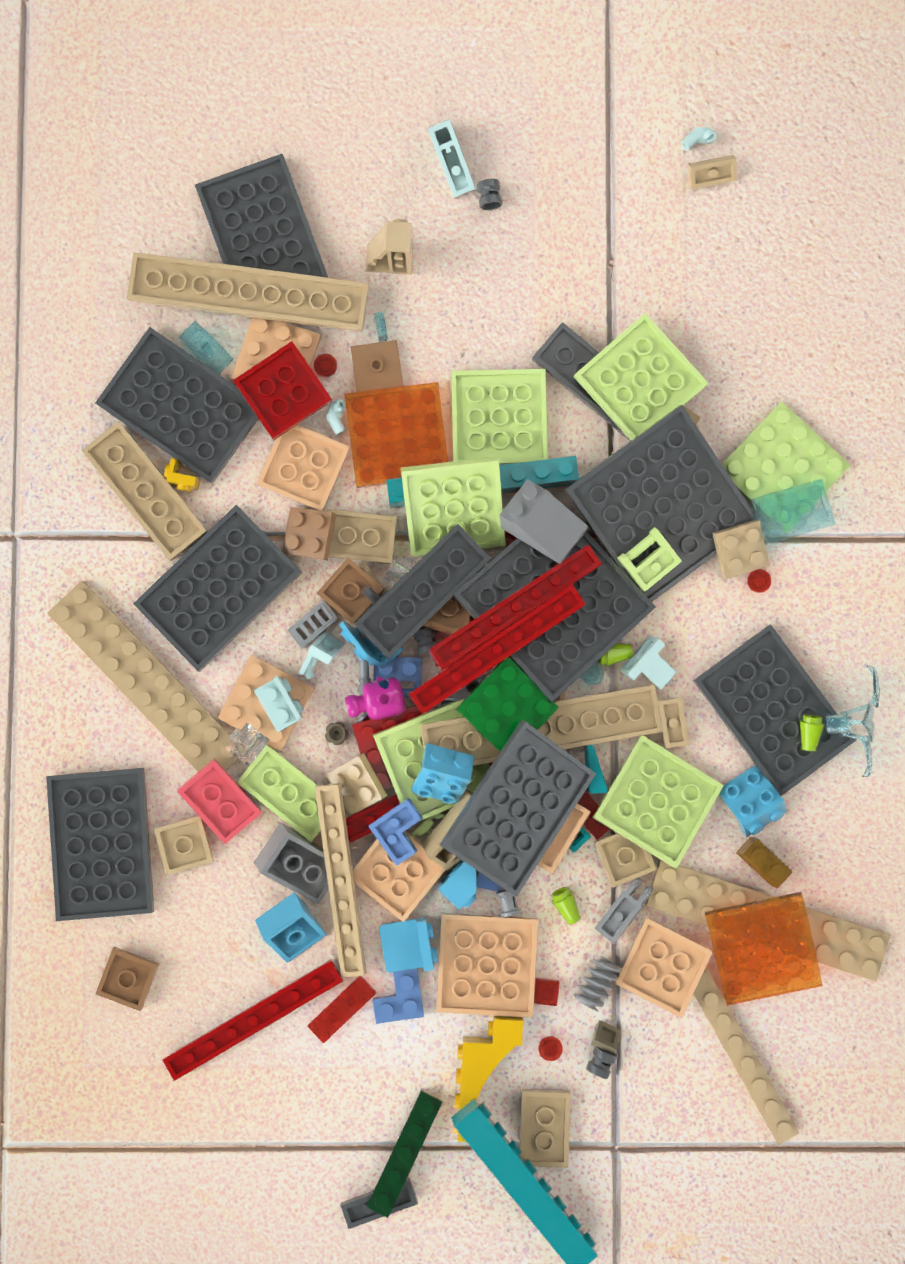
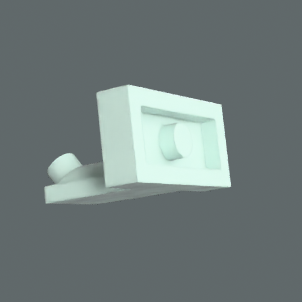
[299,632,345,680]
[619,635,677,690]

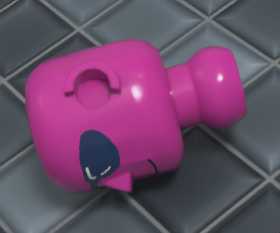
[345,677,406,720]

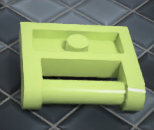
[617,527,682,591]

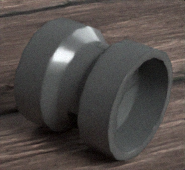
[477,179,503,210]
[413,628,439,655]
[586,1046,617,1079]

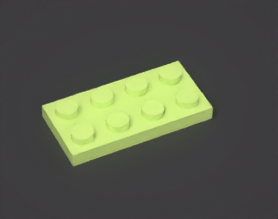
[237,745,321,842]

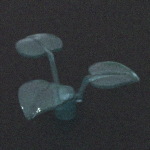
[826,665,880,777]

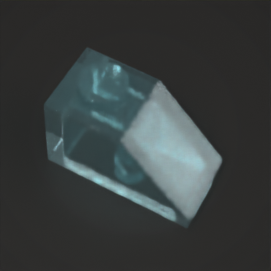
[179,321,234,374]

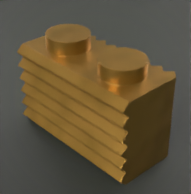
[736,837,792,889]

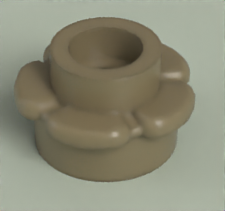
[325,722,348,745]

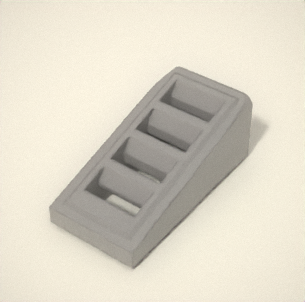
[288,600,340,649]

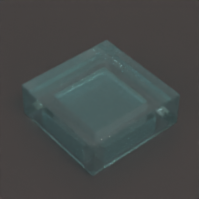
[374,312,388,342]

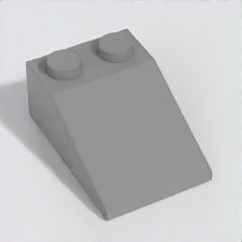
[499,479,588,564]
[254,822,329,905]

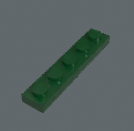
[366,1090,443,1218]

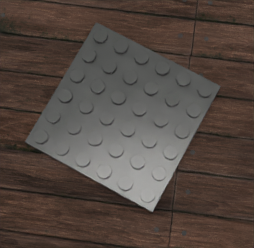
[564,405,758,602]
[454,532,656,703]

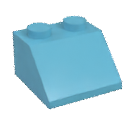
[438,860,476,910]
[255,892,327,963]

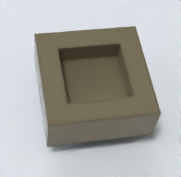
[591,1020,621,1054]

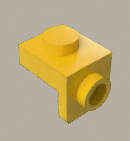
[164,458,200,492]

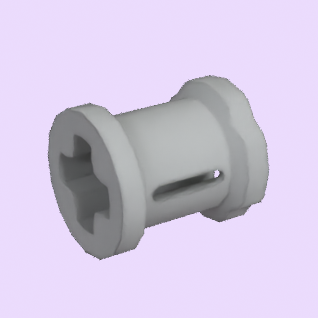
[496,890,521,917]

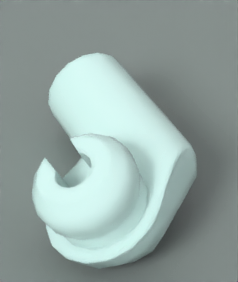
[681,127,717,151]
[326,399,346,436]

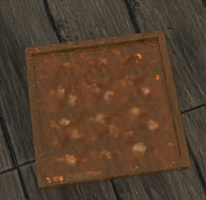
[344,382,448,488]
[705,892,823,1006]

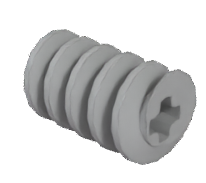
[574,956,622,1012]

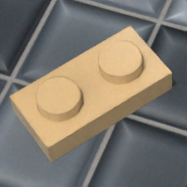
[688,155,737,189]
[658,698,690,749]

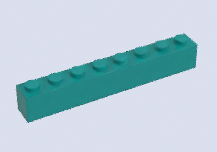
[386,456,579,509]
[451,1099,598,1264]

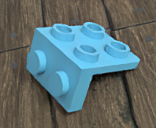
[339,621,404,668]
[411,743,474,804]
[719,766,786,838]
[379,917,438,973]

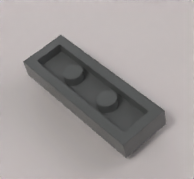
[341,1178,418,1229]

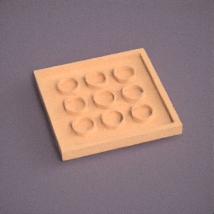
[436,913,538,1018]

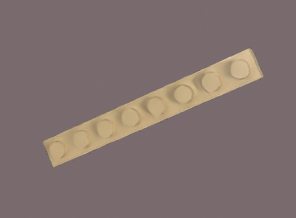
[315,783,367,977]
[694,967,799,1145]

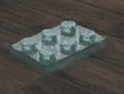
[752,479,836,545]

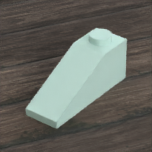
[428,118,476,197]

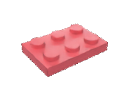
[177,758,262,844]

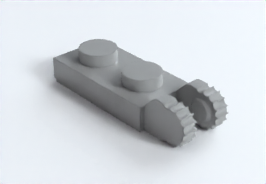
[595,877,654,944]

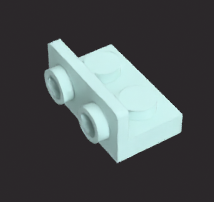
[254,676,304,732]

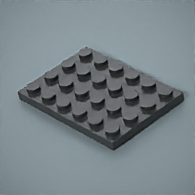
[195,153,328,317]
[95,327,259,484]
[133,505,303,672]
[693,624,856,796]
[439,720,596,897]
[46,768,155,921]

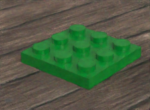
[456,657,559,752]

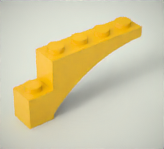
[453,1015,523,1142]

